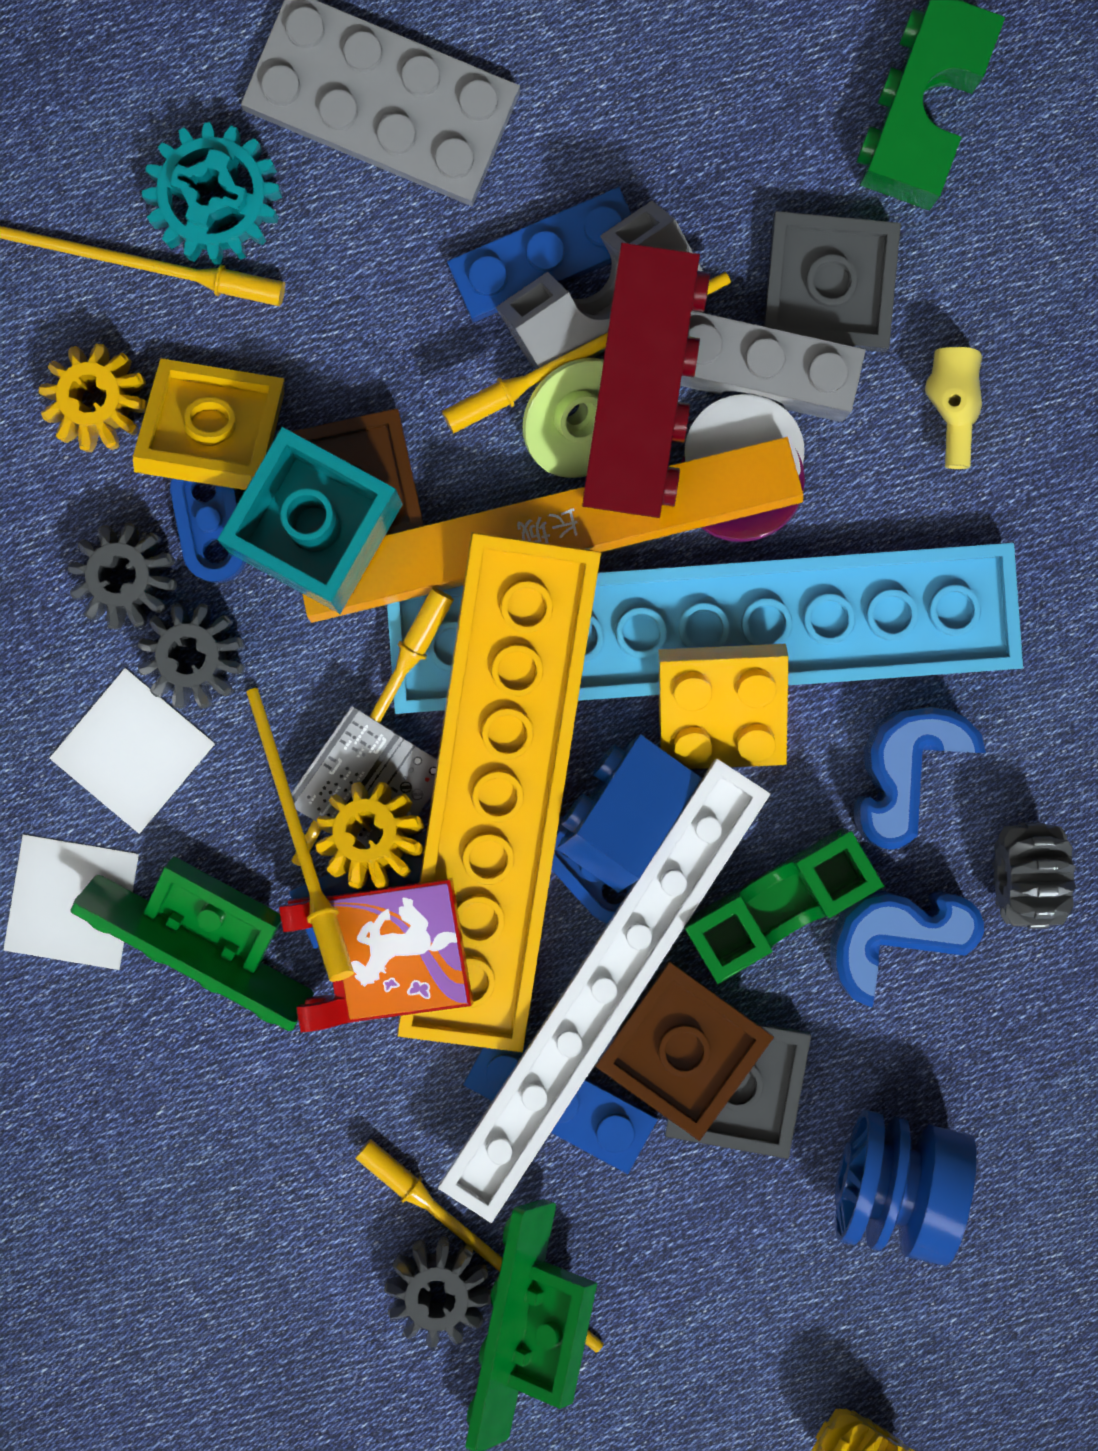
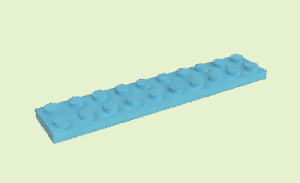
[387,543,1023,714]

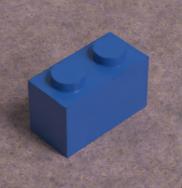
[557,734,702,892]

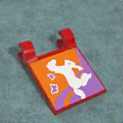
[279,878,474,1032]

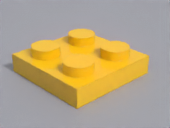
[133,358,284,490]
[658,644,789,769]

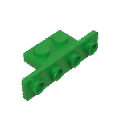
[70,856,314,1031]
[465,1199,597,1451]

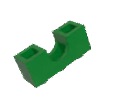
[856,0,1005,211]
[684,827,884,984]

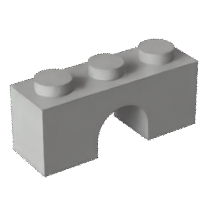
[496,201,703,370]
[680,311,866,422]

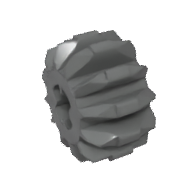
[68,523,177,630]
[138,604,245,709]
[992,822,1077,929]
[384,1236,491,1348]

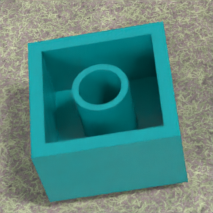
[217,427,403,614]

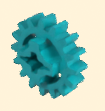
[142,122,282,265]

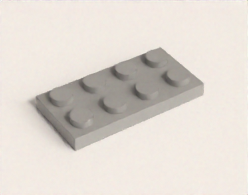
[241,0,520,207]

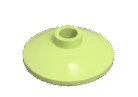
[522,358,604,478]

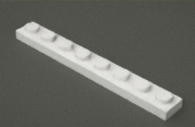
[438,759,771,1223]

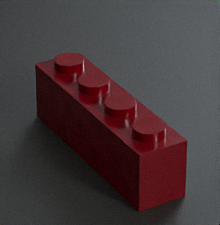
[582,242,710,518]

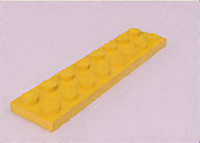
[397,532,601,1053]

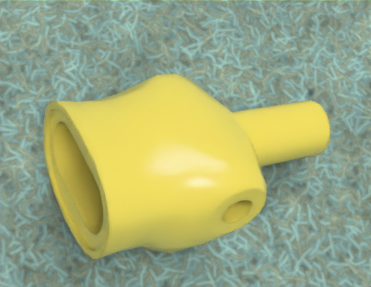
[925,347,983,469]

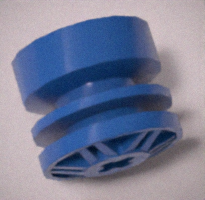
[834,1109,977,1266]

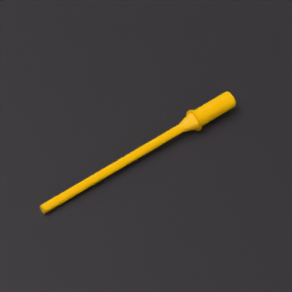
[0,226,285,307]
[441,272,731,434]
[291,587,454,866]
[246,688,354,982]
[355,1139,604,1353]

